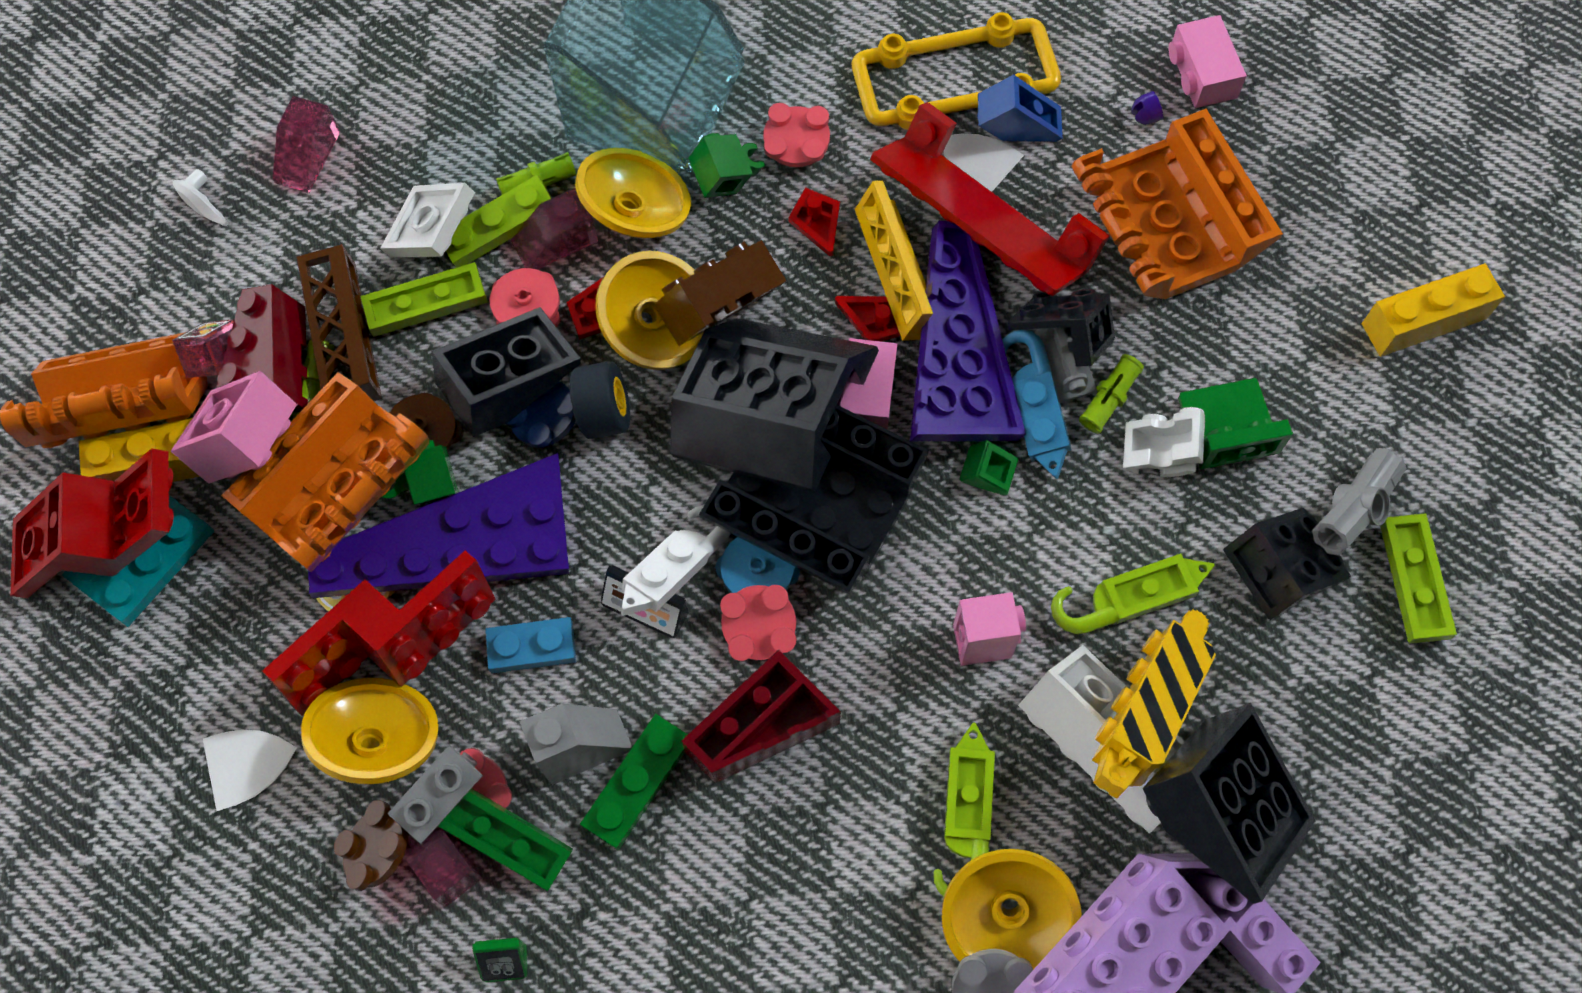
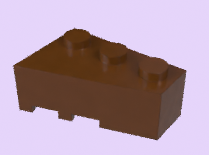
[654,240,786,346]

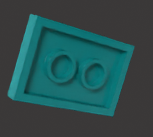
[62,495,215,627]

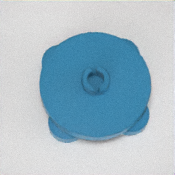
[715,537,800,593]

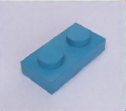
[485,617,576,674]

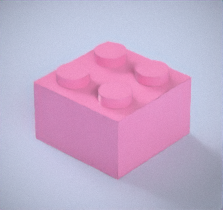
[171,371,297,484]

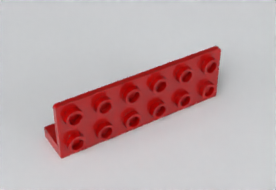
[870,102,1110,296]

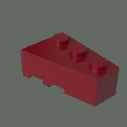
[216,284,308,413]
[681,650,841,783]

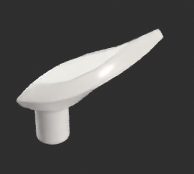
[173,169,228,226]

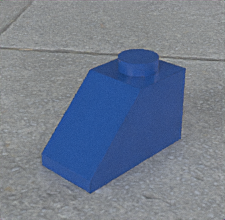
[977,74,1063,142]

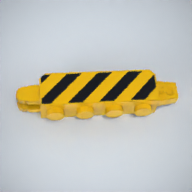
[1092,609,1216,799]

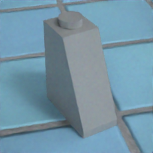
[519,703,632,785]

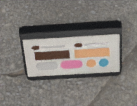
[601,565,689,638]

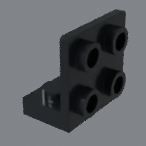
[1008,289,1115,367]
[1223,508,1351,621]

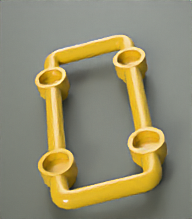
[851,12,1061,130]

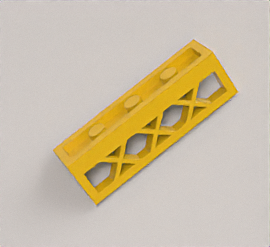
[854,181,933,341]

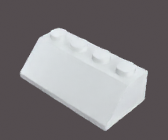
[1018,645,1185,834]

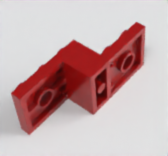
[10,448,174,598]
[262,550,496,716]

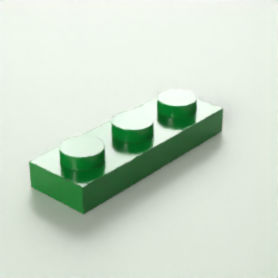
[580,713,688,851]
[438,788,573,891]

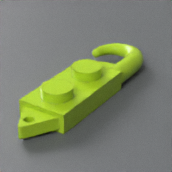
[1051,553,1215,634]
[933,722,995,897]

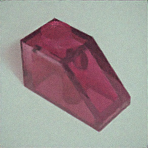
[273,96,340,193]
[511,188,598,270]
[404,826,482,907]

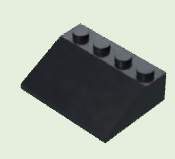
[1142,703,1316,904]

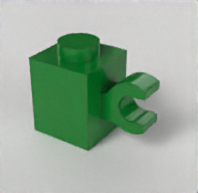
[688,133,765,198]
[382,440,459,505]

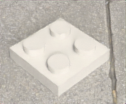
[380,183,475,258]

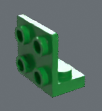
[1178,378,1293,469]

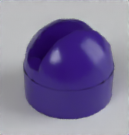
[1131,91,1163,125]

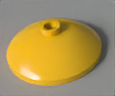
[575,148,691,238]
[596,251,704,370]
[301,678,438,784]
[942,849,1082,970]

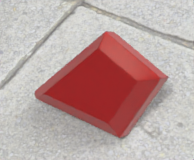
[788,187,840,256]
[566,277,603,340]
[835,296,901,342]

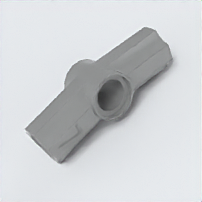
[1312,448,1407,555]

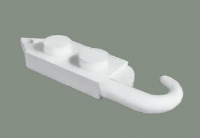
[621,505,731,616]

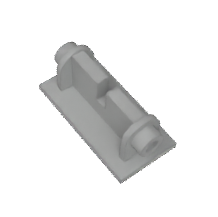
[1035,327,1097,403]
[387,745,483,844]

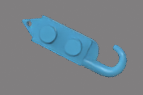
[1003,330,1072,479]

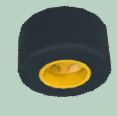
[570,361,631,439]

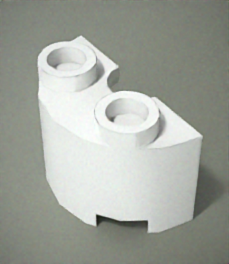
[1123,407,1205,477]

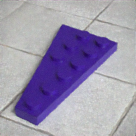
[910,220,1026,442]
[308,453,569,598]

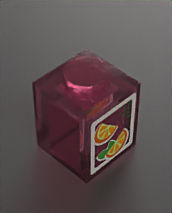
[172,319,234,378]

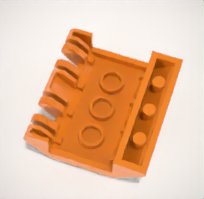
[1072,109,1283,299]
[0,329,208,448]
[221,372,429,572]

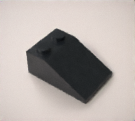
[431,307,581,437]

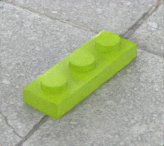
[446,175,558,268]
[360,262,488,337]
[1380,513,1457,644]

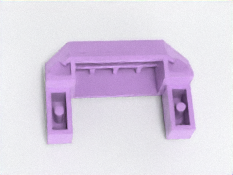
[1014,853,1321,993]

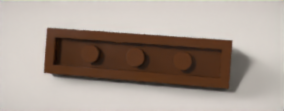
[297,244,382,401]

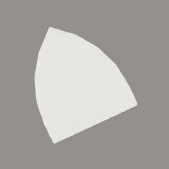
[943,133,1024,192]
[203,729,297,811]

